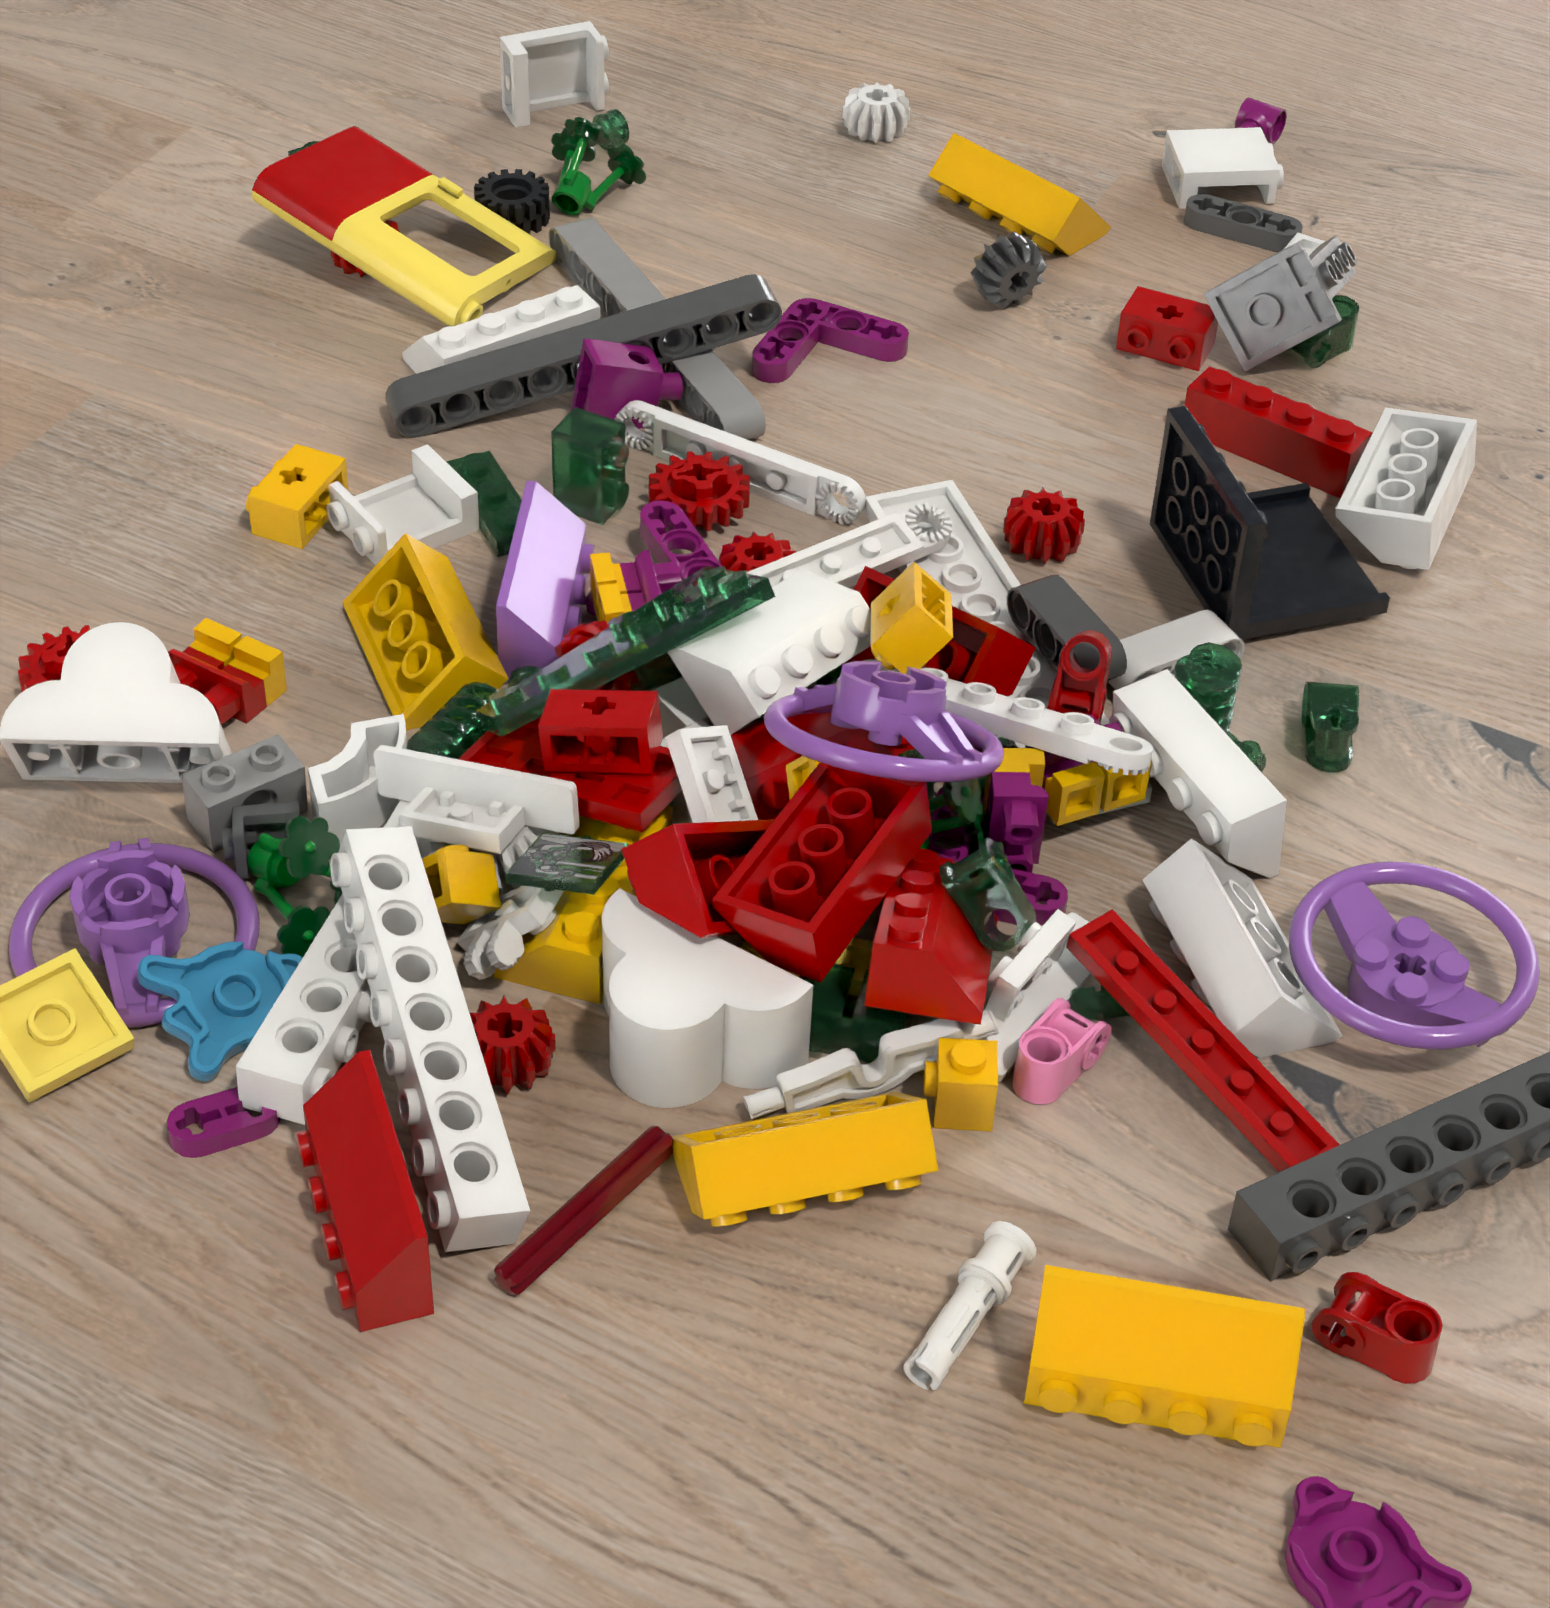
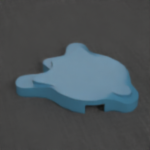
[137,942,302,1081]

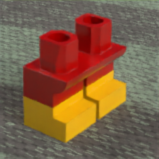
[168,617,287,725]

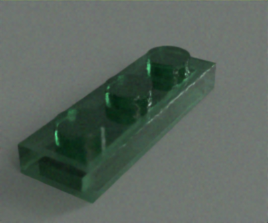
[446,450,522,557]

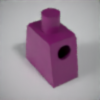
[570,339,683,438]

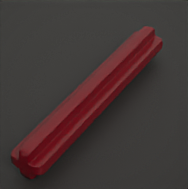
[494,1126,673,1296]

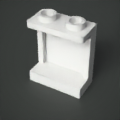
[500,21,609,128]
[1162,127,1284,209]
[326,444,479,565]

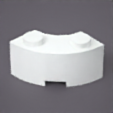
[308,714,407,846]

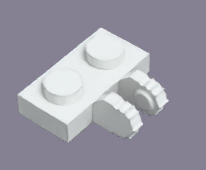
[457,873,566,980]

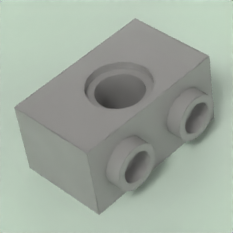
[182,734,308,853]

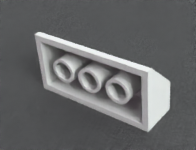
[402,285,600,374]
[1336,407,1477,570]
[666,570,871,735]
[1109,669,1287,878]
[1142,838,1343,1058]

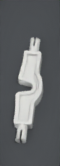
[743,1010,999,1120]

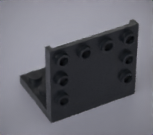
[1150,406,1390,640]

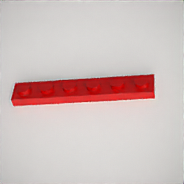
[1066,909,1340,1172]

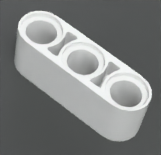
[1108,610,1245,690]

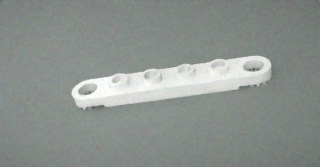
[614,400,866,525]
[703,502,953,624]
[864,659,1153,775]

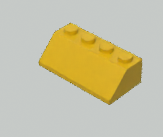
[928,133,1111,256]
[342,533,509,731]
[494,806,673,1004]
[672,1092,939,1227]
[1024,1265,1305,1448]

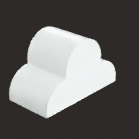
[0,622,232,783]
[602,888,813,1108]

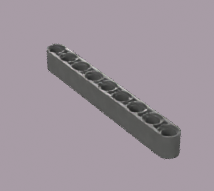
[385,274,782,438]

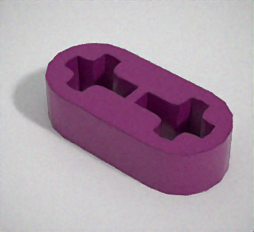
[167,1087,281,1158]

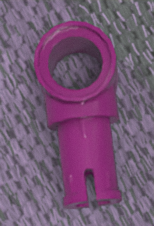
[1235,97,1287,144]

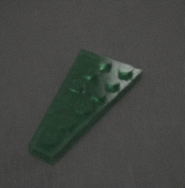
[476,566,776,737]

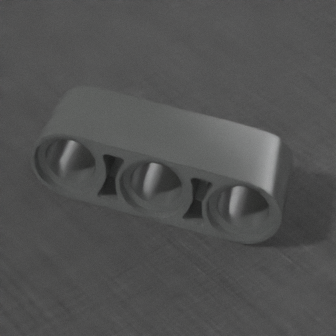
[1006,574,1127,681]

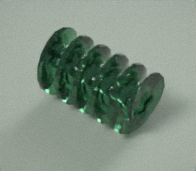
[1174,642,1242,736]
[407,682,514,759]

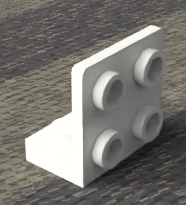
[665,725,758,824]

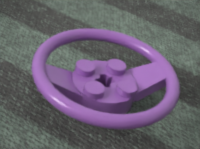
[764,661,1004,782]
[9,838,260,1028]
[1289,862,1540,1050]

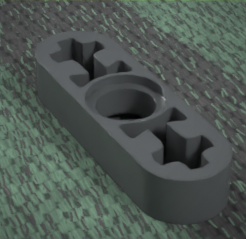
[1184,194,1303,253]

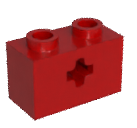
[1116,286,1218,371]
[538,689,663,774]

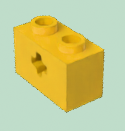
[246,444,349,549]
[871,562,953,674]

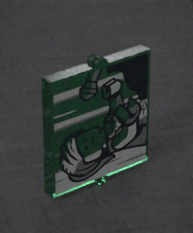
[505,833,629,895]

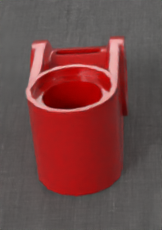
[1047,630,1112,724]
[1311,1272,1443,1384]

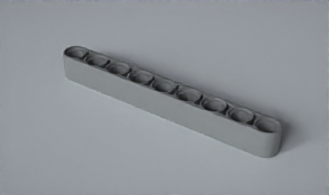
[549,217,766,440]

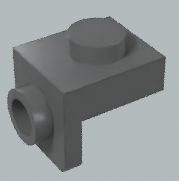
[222,801,300,879]

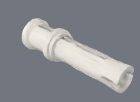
[903,1221,1037,1390]

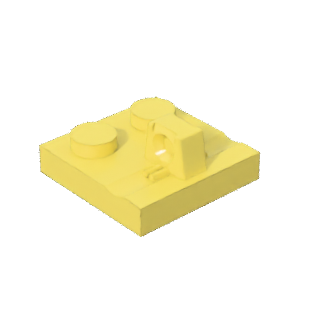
[0,948,135,1103]

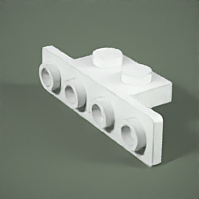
[373,745,580,854]
[980,909,1092,1082]

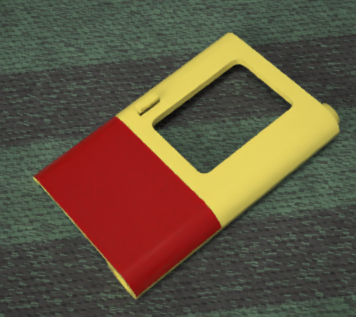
[252,126,557,326]

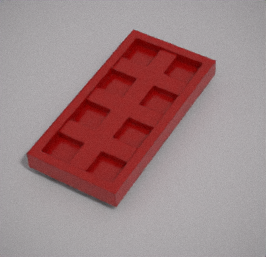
[458,707,682,832]

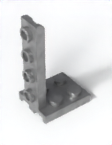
[1204,235,1357,371]

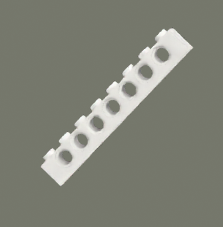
[236,800,454,1125]
[330,826,530,1252]

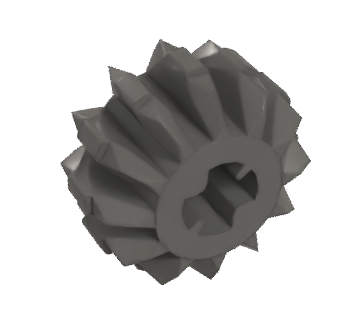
[971,231,1047,308]

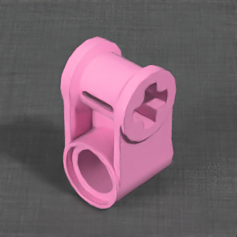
[1012,998,1111,1105]

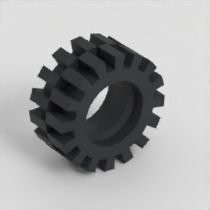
[474,169,550,234]

